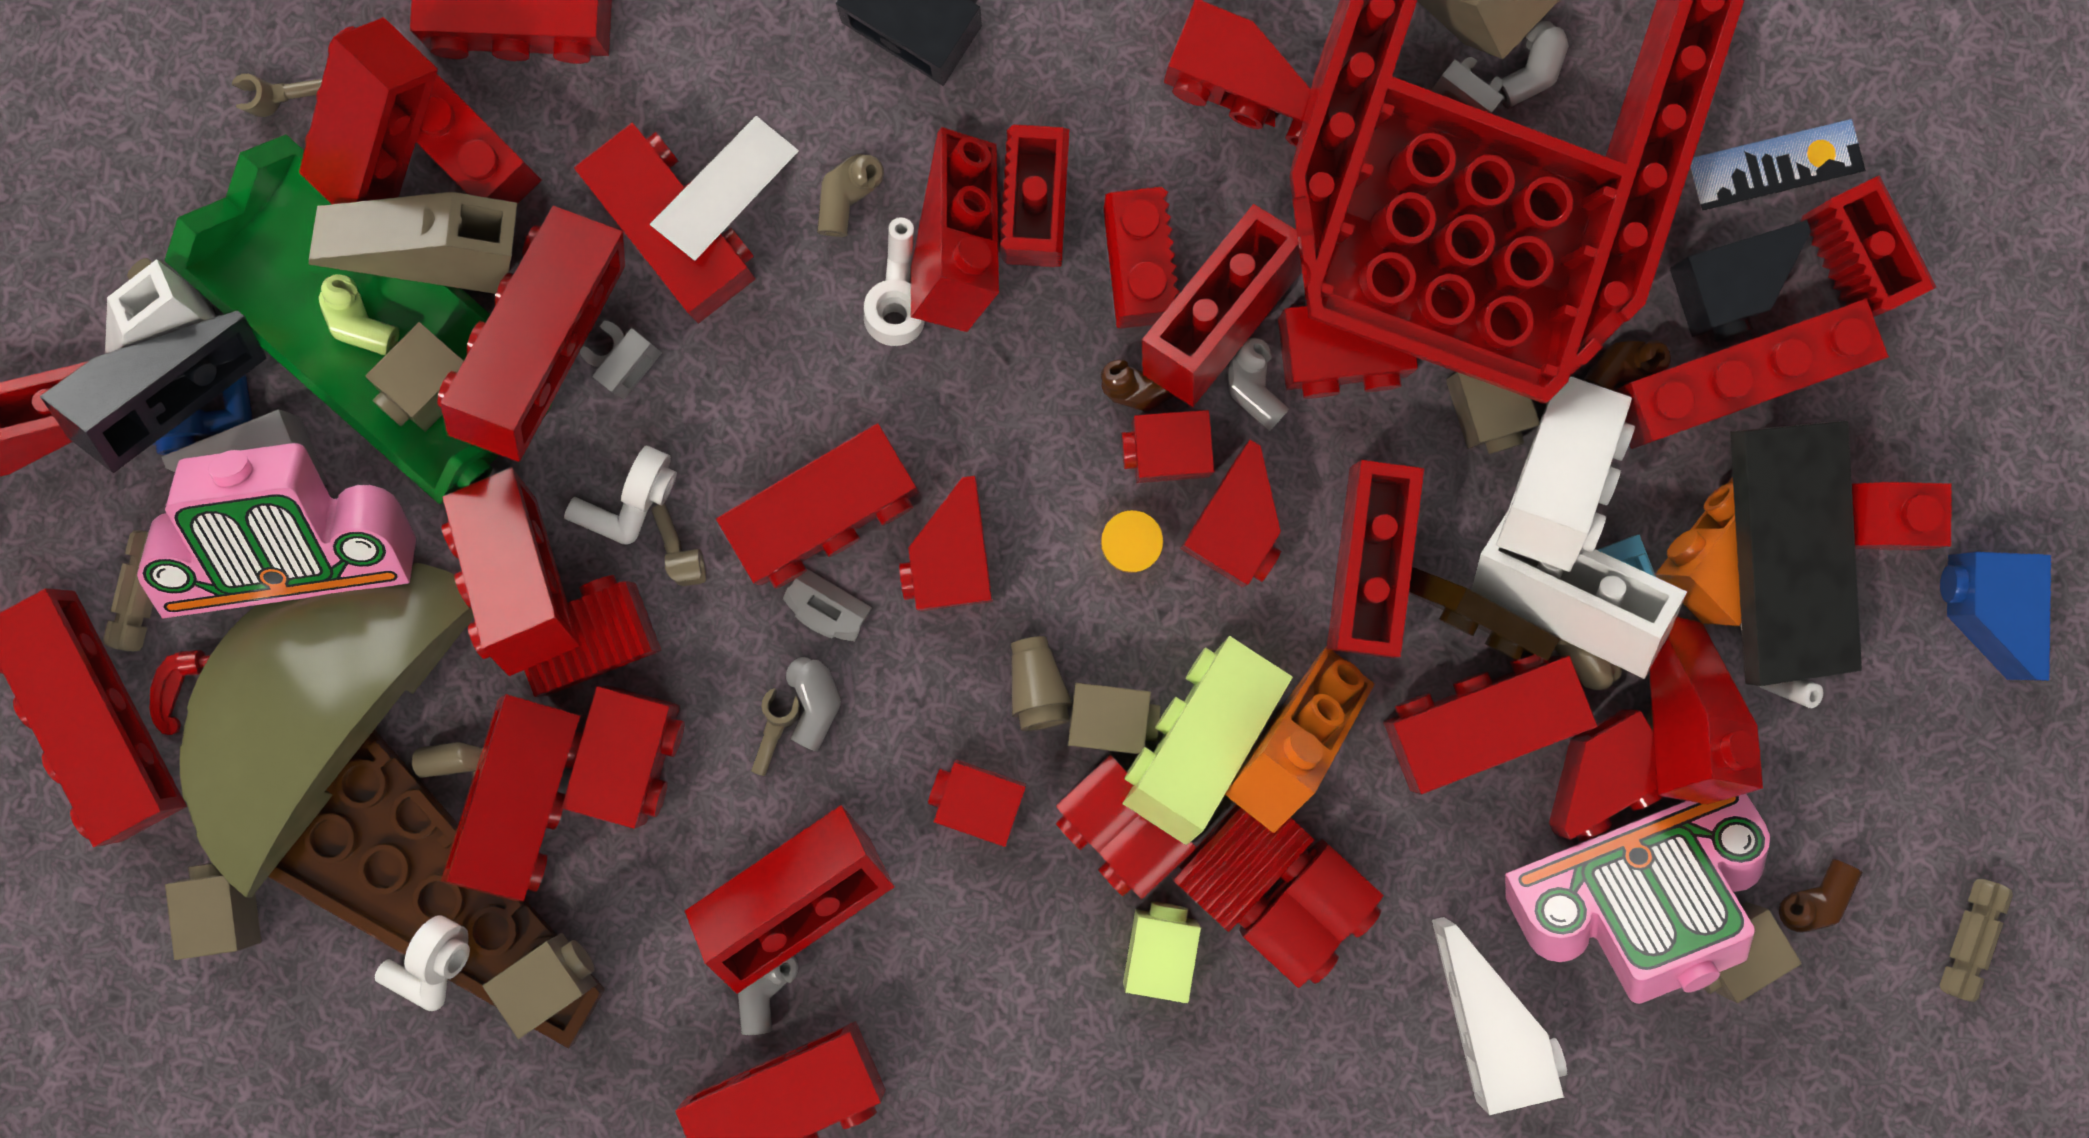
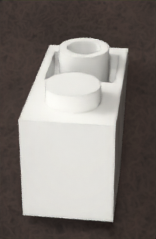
[105,259,217,354]

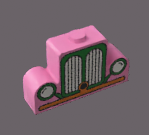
[137,443,416,619]
[1505,794,1770,1004]

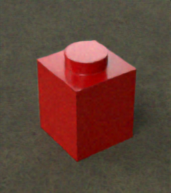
[1121,410,1214,483]
[927,759,1026,847]

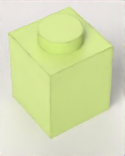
[1123,902,1201,1003]

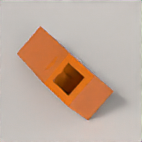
[1654,477,1741,626]
[1225,646,1375,833]

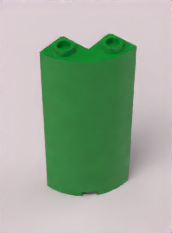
[164,134,552,505]

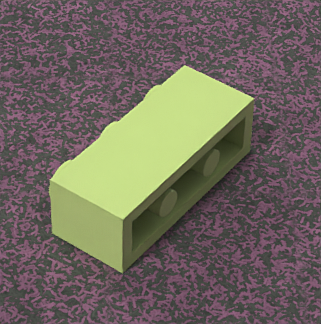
[1122,636,1293,845]

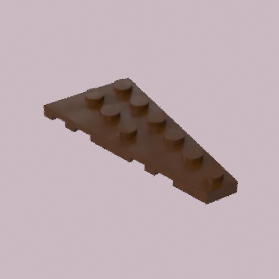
[268,729,605,1049]

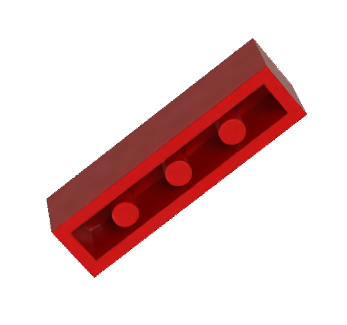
[437,206,625,462]
[1614,298,1889,449]
[0,588,187,847]

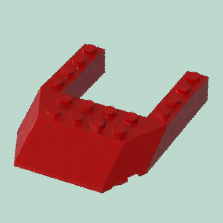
[1289,0,1745,404]

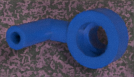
[152,375,253,455]

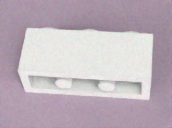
[1496,377,1635,572]
[1472,511,1687,679]

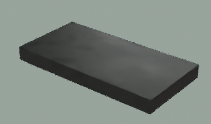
[1730,421,1862,686]

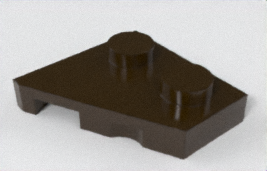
[1409,567,1560,661]

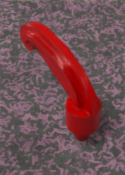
[149,650,210,735]

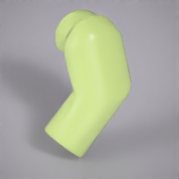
[319,275,399,355]

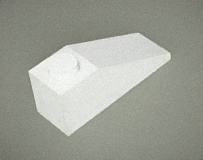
[1432,917,1567,1115]

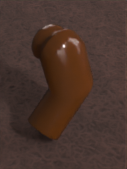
[1582,340,1671,391]
[1101,359,1175,411]
[1779,859,1863,933]

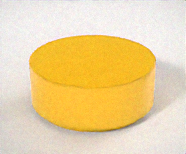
[1101,510,1163,573]

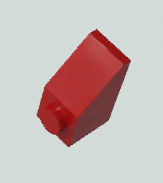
[1180,439,1282,587]
[899,476,993,611]
[1852,482,1952,551]

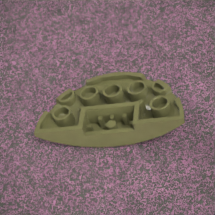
[180,563,474,898]

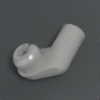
[1499,21,1569,109]
[1228,337,1290,431]
[786,657,841,752]
[738,956,799,1035]

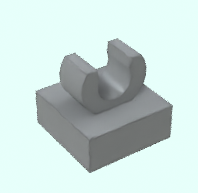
[1431,57,1504,113]
[580,321,662,400]

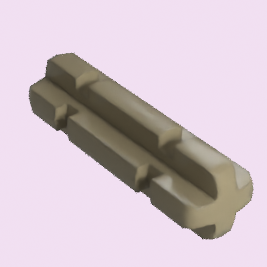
[103,530,153,652]
[1940,879,2013,1002]

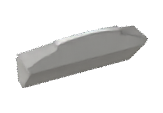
[783,568,872,642]

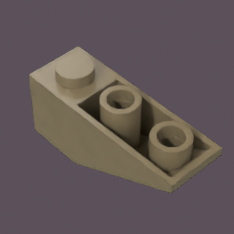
[309,192,517,294]

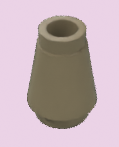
[1011,636,1073,731]

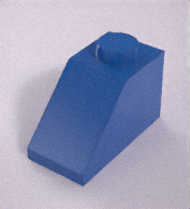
[1940,552,2051,681]

